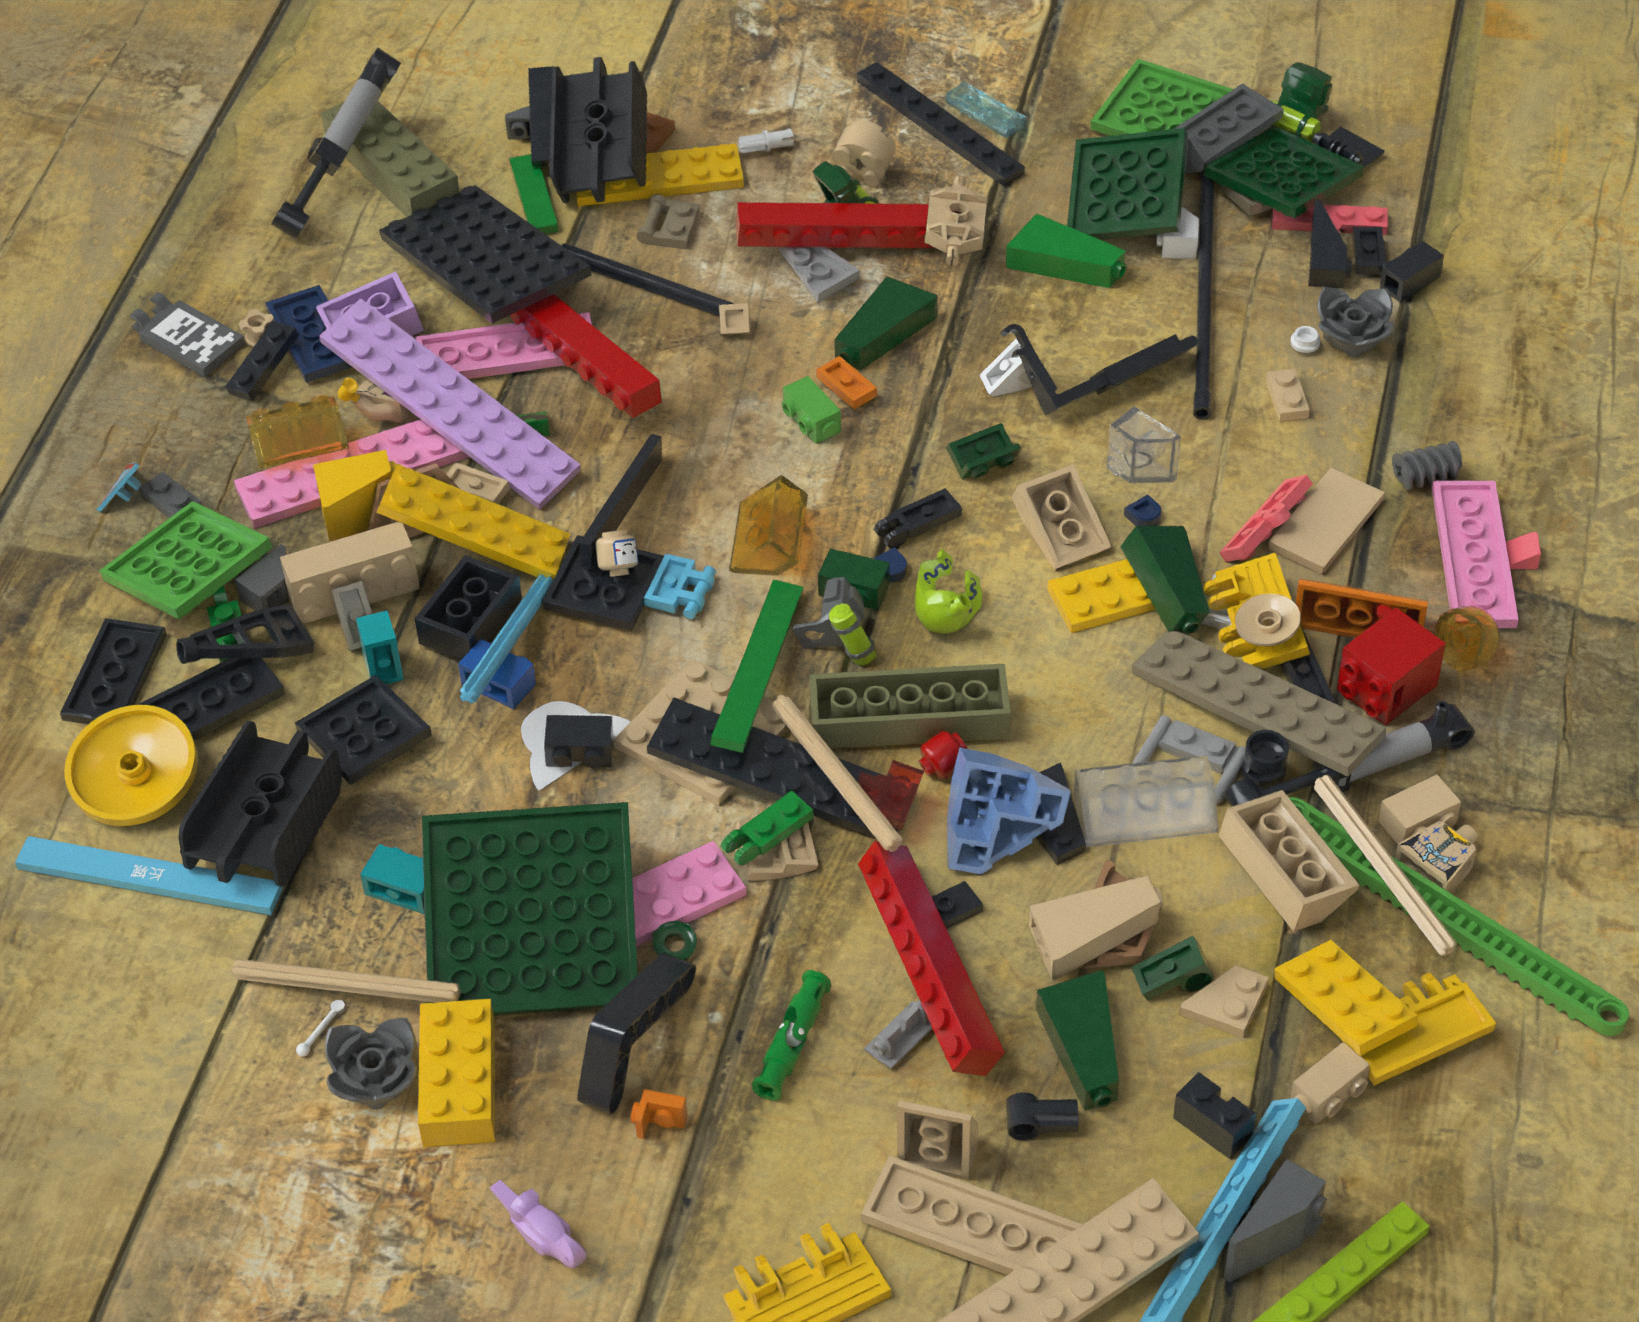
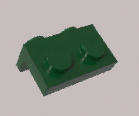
[946,423,1021,479]

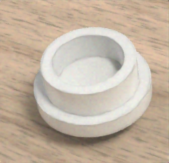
[1290,326,1320,353]

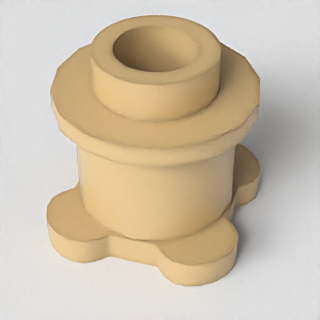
[239,309,274,347]

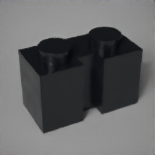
[544,715,614,768]
[1173,1072,1256,1159]

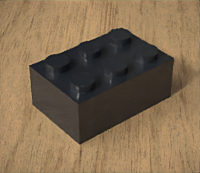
[414,555,522,660]

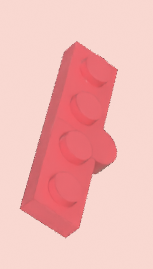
[1272,205,1388,235]
[1219,474,1313,562]

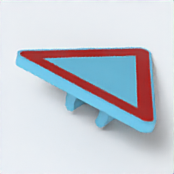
[96,463,141,512]

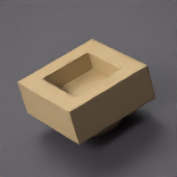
[719,303,751,336]

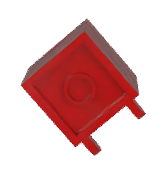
[1337,605,1446,726]

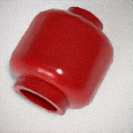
[918,731,968,780]

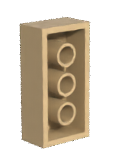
[280,522,420,624]

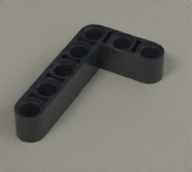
[577,953,696,1115]

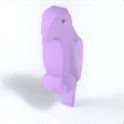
[490,1180,587,1269]

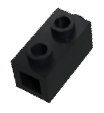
[1379,241,1444,303]

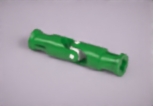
[752,970,832,1101]

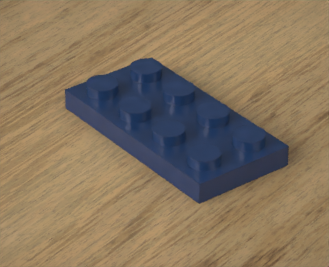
[265,285,352,383]

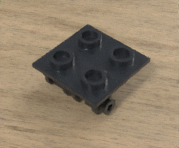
[1312,126,1385,168]

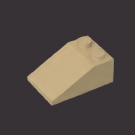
[1011,464,1112,570]
[897,1100,978,1180]

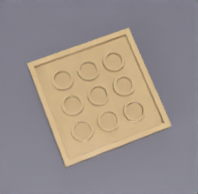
[614,658,790,806]

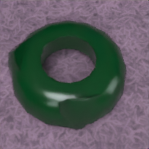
[652,921,697,961]

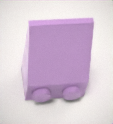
[316,271,424,336]

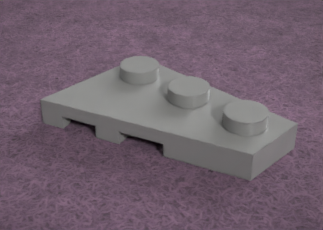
[779,247,860,303]

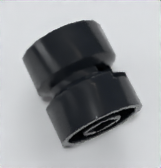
[1242,730,1289,789]

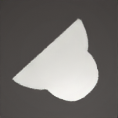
[521,701,631,790]

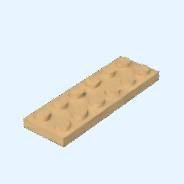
[861,1155,1083,1275]

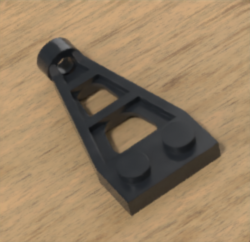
[176,604,314,664]

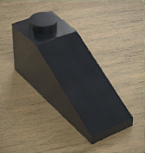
[1308,200,1352,289]

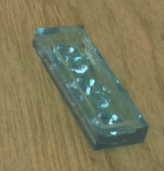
[946,81,1025,138]

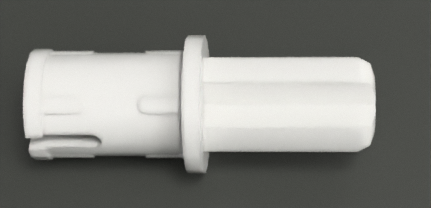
[738,129,794,153]

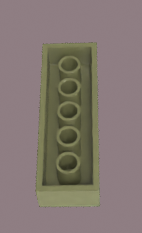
[321,101,460,217]
[809,663,1011,749]

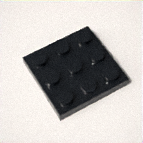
[542,535,664,631]
[295,675,432,785]

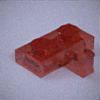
[857,760,924,830]

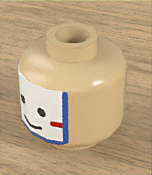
[595,530,638,576]

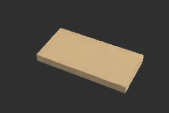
[1268,468,1385,575]

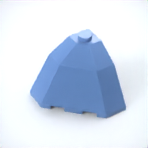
[947,748,1071,874]

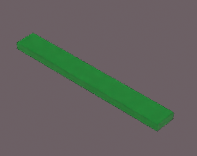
[711,579,803,753]

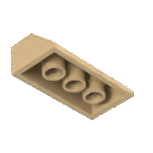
[1218,790,1359,932]

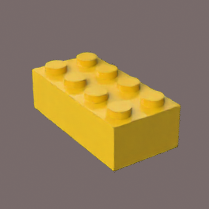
[418,999,495,1147]

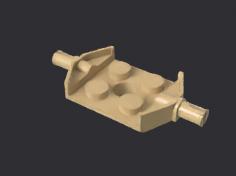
[925,176,987,266]

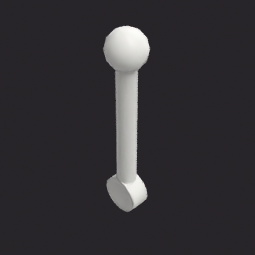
[296,1000,345,1057]

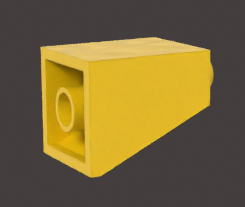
[313,450,396,542]

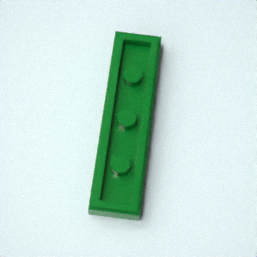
[509,154,559,234]

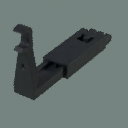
[1000,324,1198,416]

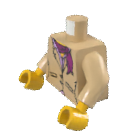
[338,378,412,423]

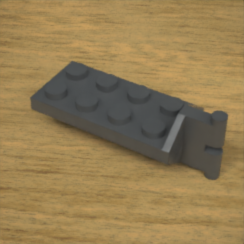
[1174,83,1284,174]

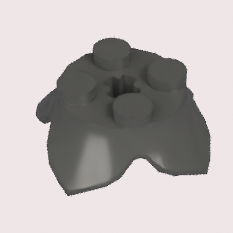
[1317,287,1395,357]
[325,1017,418,1109]

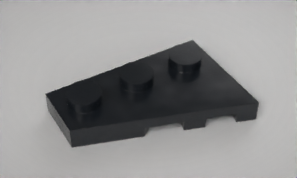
[1036,762,1086,865]

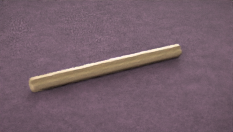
[772,695,902,852]
[1314,775,1457,956]
[232,959,461,1002]

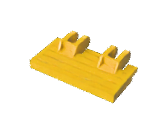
[1203,553,1310,669]
[1339,972,1496,1086]
[723,1223,891,1322]

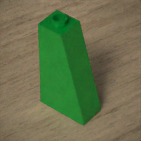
[1006,213,1127,288]

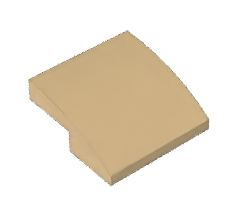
[735,820,818,881]

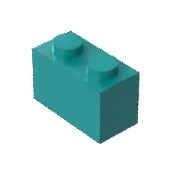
[356,610,404,684]
[360,844,425,915]

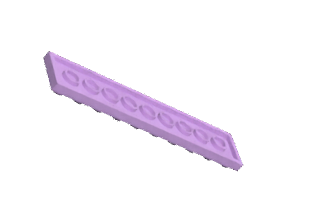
[319,298,581,510]

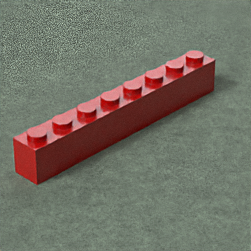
[735,202,961,248]
[510,294,662,418]
[858,840,1005,1076]

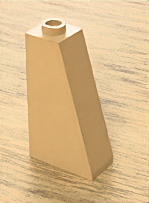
[1029,875,1163,980]

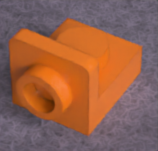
[631,1089,688,1139]

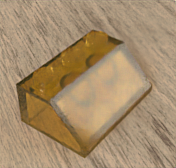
[245,395,349,469]
[729,474,808,576]

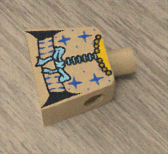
[1395,822,1478,894]

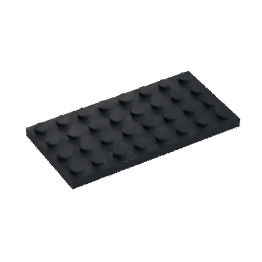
[379,185,592,324]

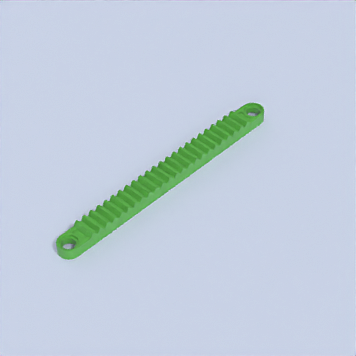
[1289,797,1629,1036]

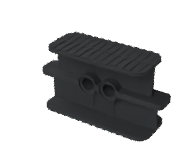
[549,57,647,203]
[178,721,342,887]

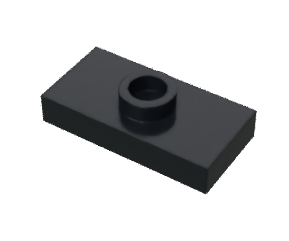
[932,881,983,929]

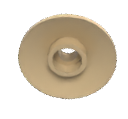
[1235,594,1301,646]

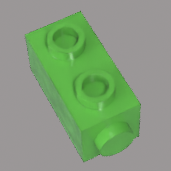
[781,376,841,444]

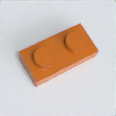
[816,356,877,409]

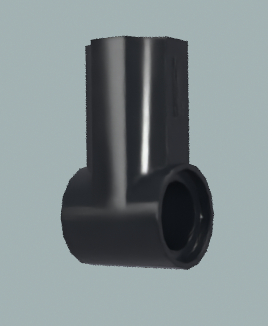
[1006,1092,1079,1141]

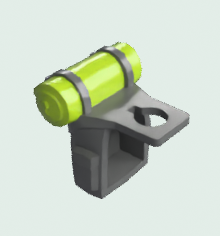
[793,577,877,665]

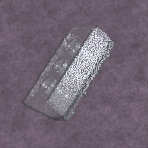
[1074,755,1218,847]

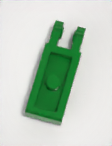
[720,790,814,866]

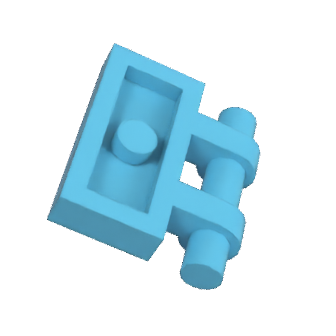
[644,554,716,619]

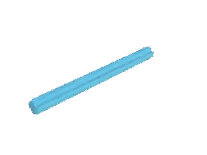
[460,574,553,704]

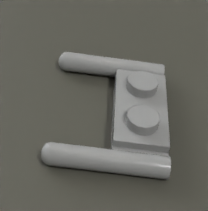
[1131,715,1245,804]

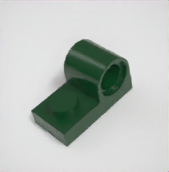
[1131,936,1213,1001]

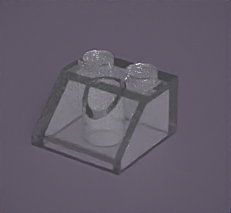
[1107,406,1181,483]

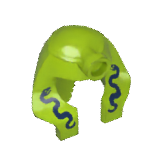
[915,549,982,634]

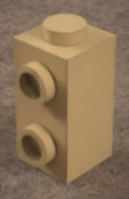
[1290,1042,1370,1124]

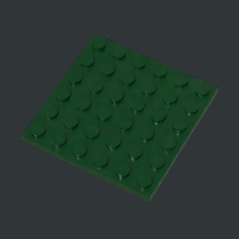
[422,802,638,1016]

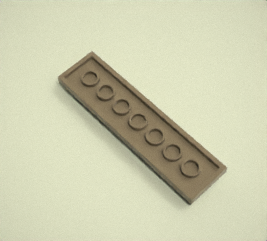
[1132,630,1386,777]

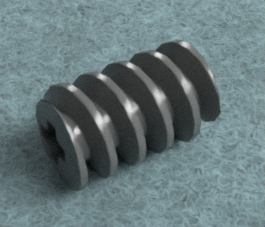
[1392,441,1462,491]

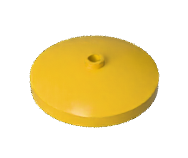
[64,705,198,826]

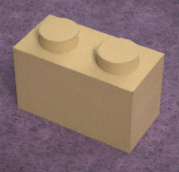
[1378,775,1461,844]

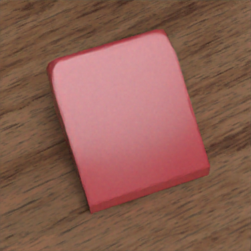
[1506,532,1541,569]

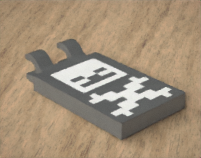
[129,292,245,377]

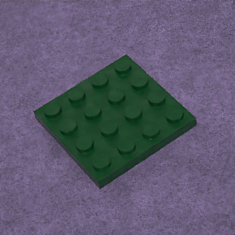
[1204,126,1364,218]
[1067,128,1188,239]

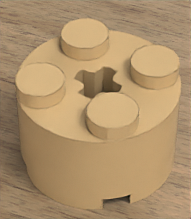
[832,120,896,187]

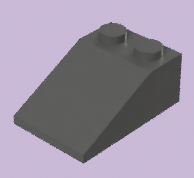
[1224,1159,1327,1282]

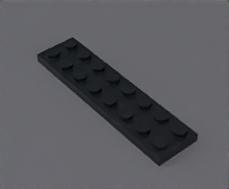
[647,697,918,839]

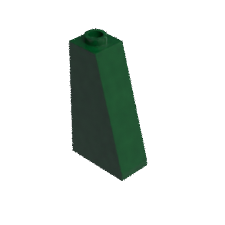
[834,276,938,371]
[1120,526,1210,634]
[1036,970,1119,1111]

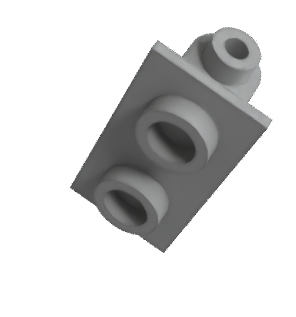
[864,1000,933,1069]

